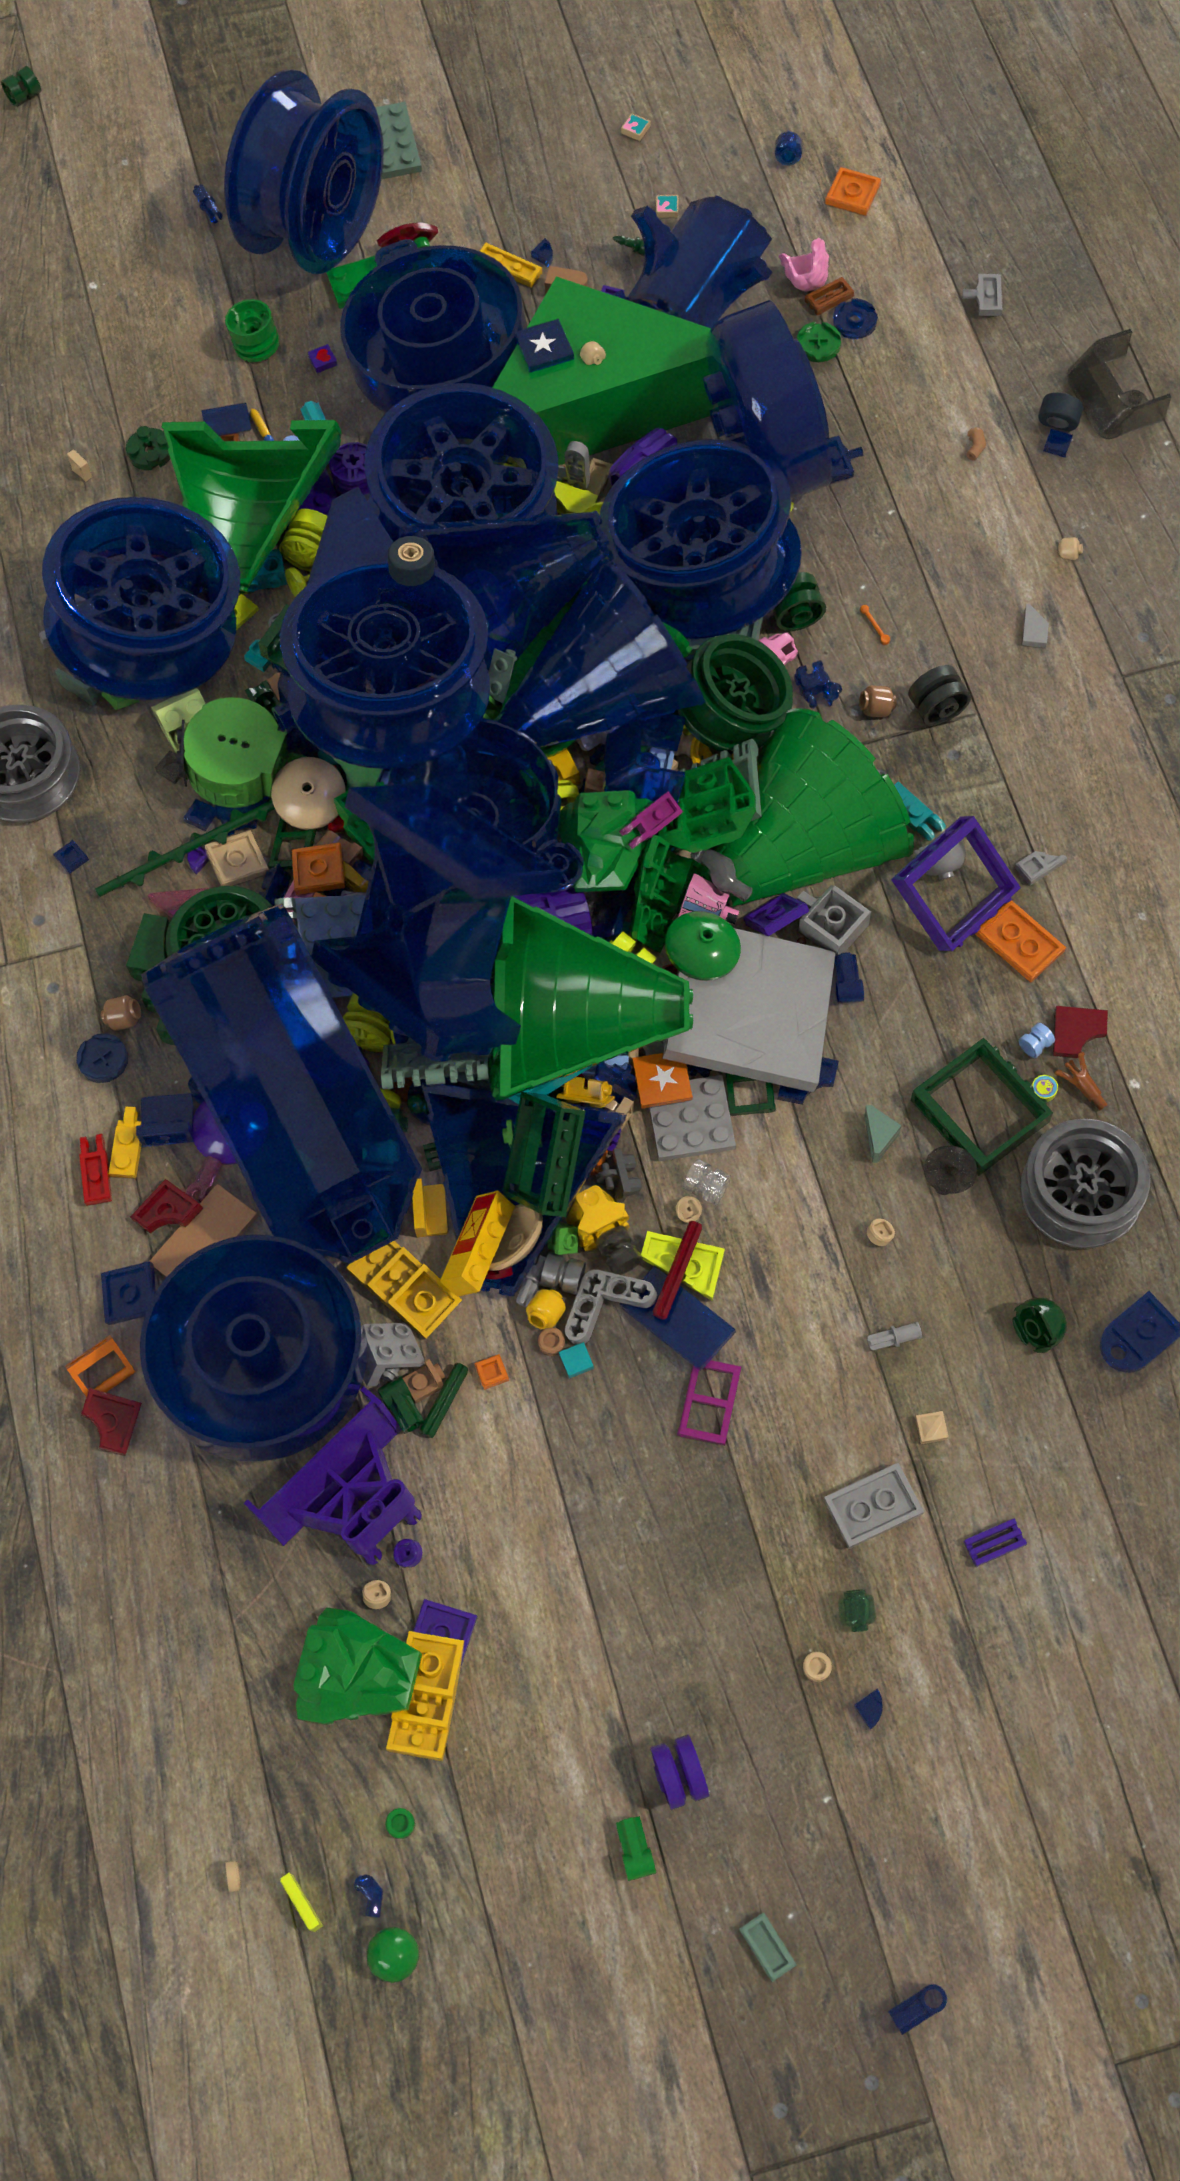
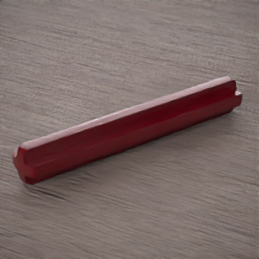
[653,1221,702,1320]

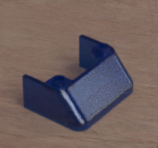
[603,709,686,803]

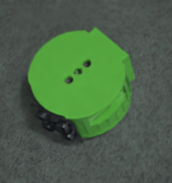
[176,697,288,808]

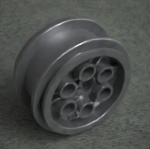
[0,704,80,822]
[1020,1119,1151,1249]

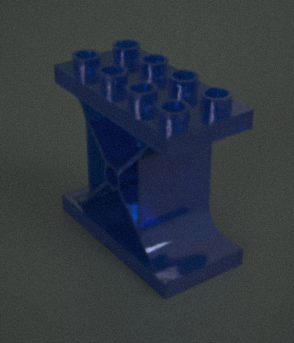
[310,783,563,1061]

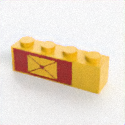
[440,1191,515,1297]

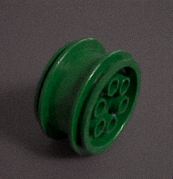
[674,634,793,753]
[166,886,283,1008]

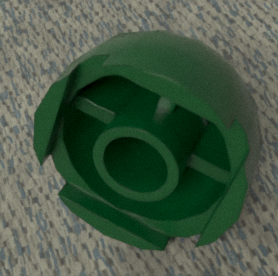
[1012,1297,1067,1353]

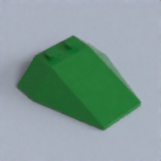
[659,757,756,853]

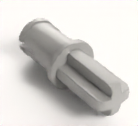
[516,1254,546,1307]
[867,1322,922,1351]

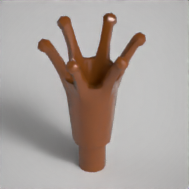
[1054,1052,1108,1111]

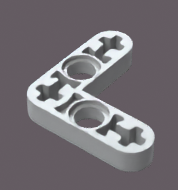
[525,441,590,490]
[565,1270,657,1345]

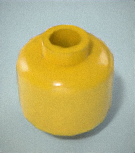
[526,1289,566,1329]

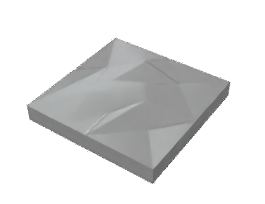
[663,928,836,1092]

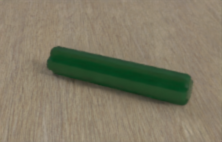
[420,1363,468,1438]

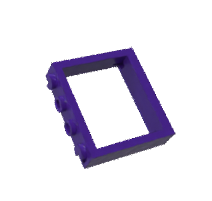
[891,816,1021,952]

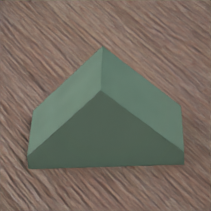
[864,1105,901,1163]

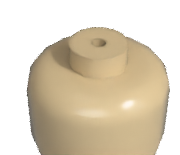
[580,341,606,365]
[1058,537,1083,560]

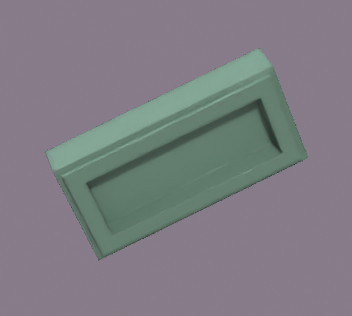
[739,1912,797,1982]

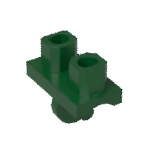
[245,680,286,724]

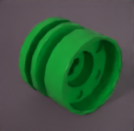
[225,299,280,362]

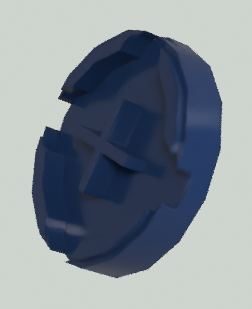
[76,1033,128,1083]

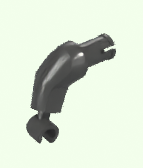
[690,849,752,902]

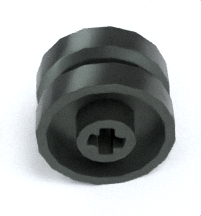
[908,665,972,726]

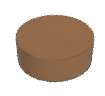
[538,1327,565,1356]

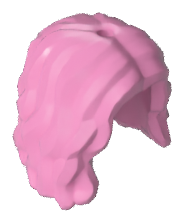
[779,238,829,292]

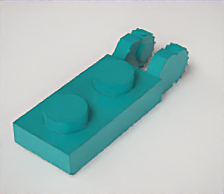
[894,781,946,841]

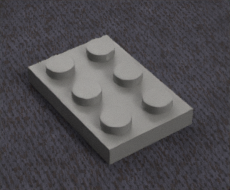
[824,1463,924,1549]

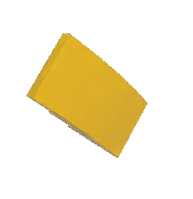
[346,1230,462,1339]
[386,1631,464,1761]

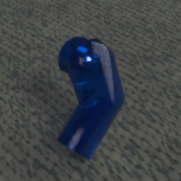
[354,1874,383,1918]

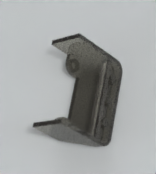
[1066,329,1171,439]

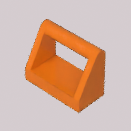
[65,1335,136,1397]

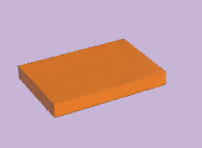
[975,900,1066,983]

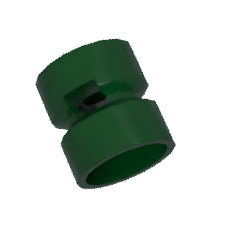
[1,66,42,107]

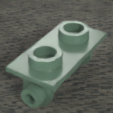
[484,649,517,703]

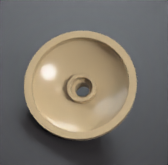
[271,757,346,830]
[489,1204,543,1271]

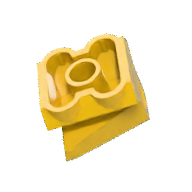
[566,1185,630,1251]

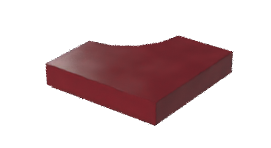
[1053,1006,1108,1058]
[130,1179,203,1234]
[81,1388,142,1456]

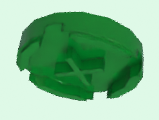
[796,322,841,363]

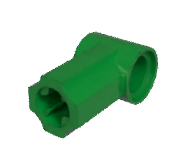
[616,1816,657,1881]

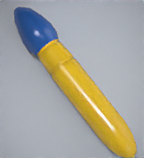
[250,408,274,441]

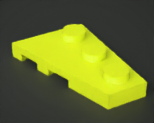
[641,1231,725,1301]

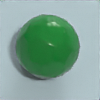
[366,1927,419,1983]

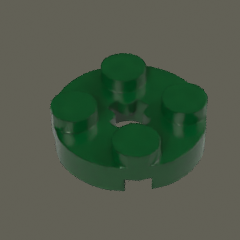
[126,426,170,471]

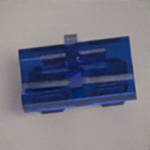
[592,1062,637,1104]

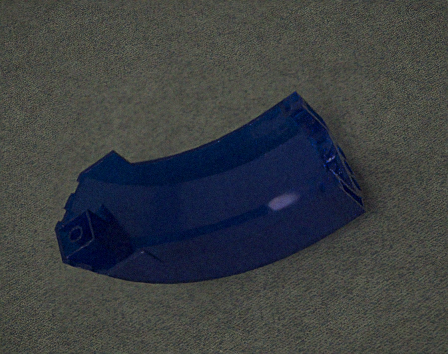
[141,903,422,1264]

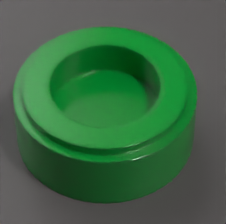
[386,1808,415,1839]

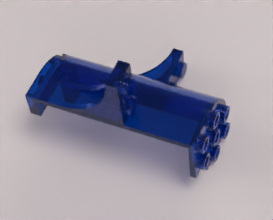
[625,196,772,329]

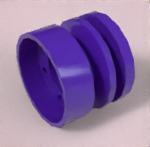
[329,442,381,506]

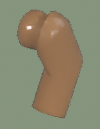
[966,427,986,461]

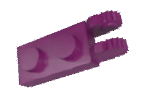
[619,791,683,849]

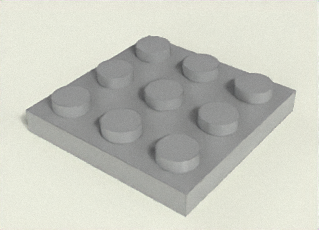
[649,1075,736,1161]

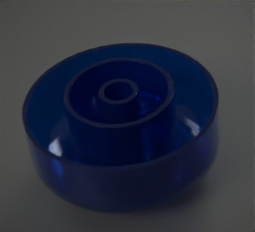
[340,245,528,425]
[703,300,832,503]
[140,1235,367,1462]

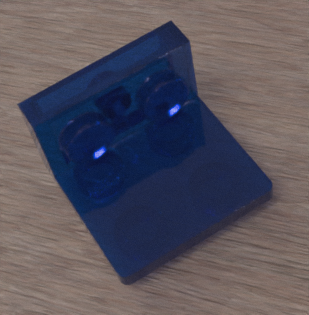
[136,1093,194,1147]

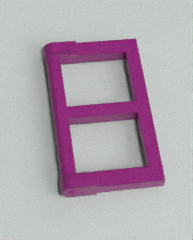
[677,1357,741,1446]

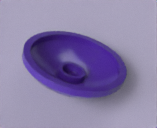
[191,1090,269,1165]

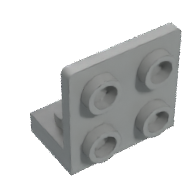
[350,1323,425,1386]

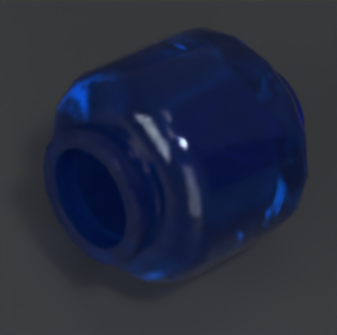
[774,131,803,166]

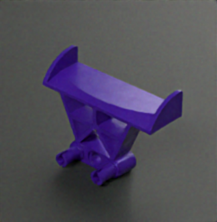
[244,1386,422,1565]

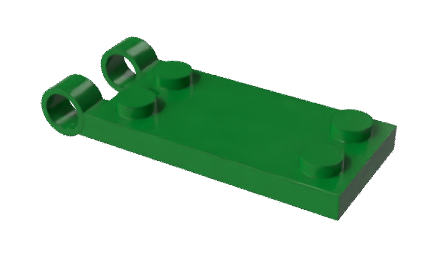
[326,237,442,309]

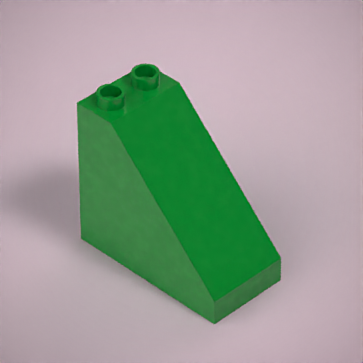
[485,276,726,468]

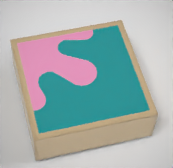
[621,113,650,141]
[656,195,678,218]

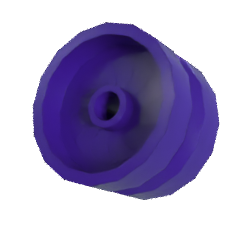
[650,1734,710,1810]

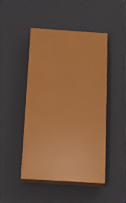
[148,1184,258,1295]

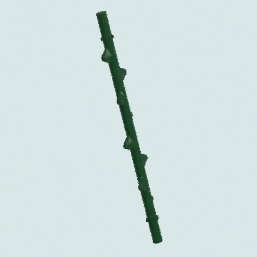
[95,785,312,897]

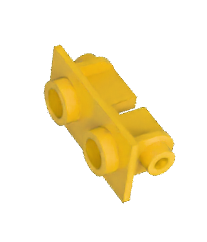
[557,1077,615,1108]

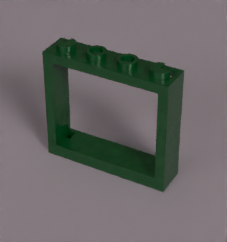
[910,1038,1053,1176]
[503,1092,586,1217]

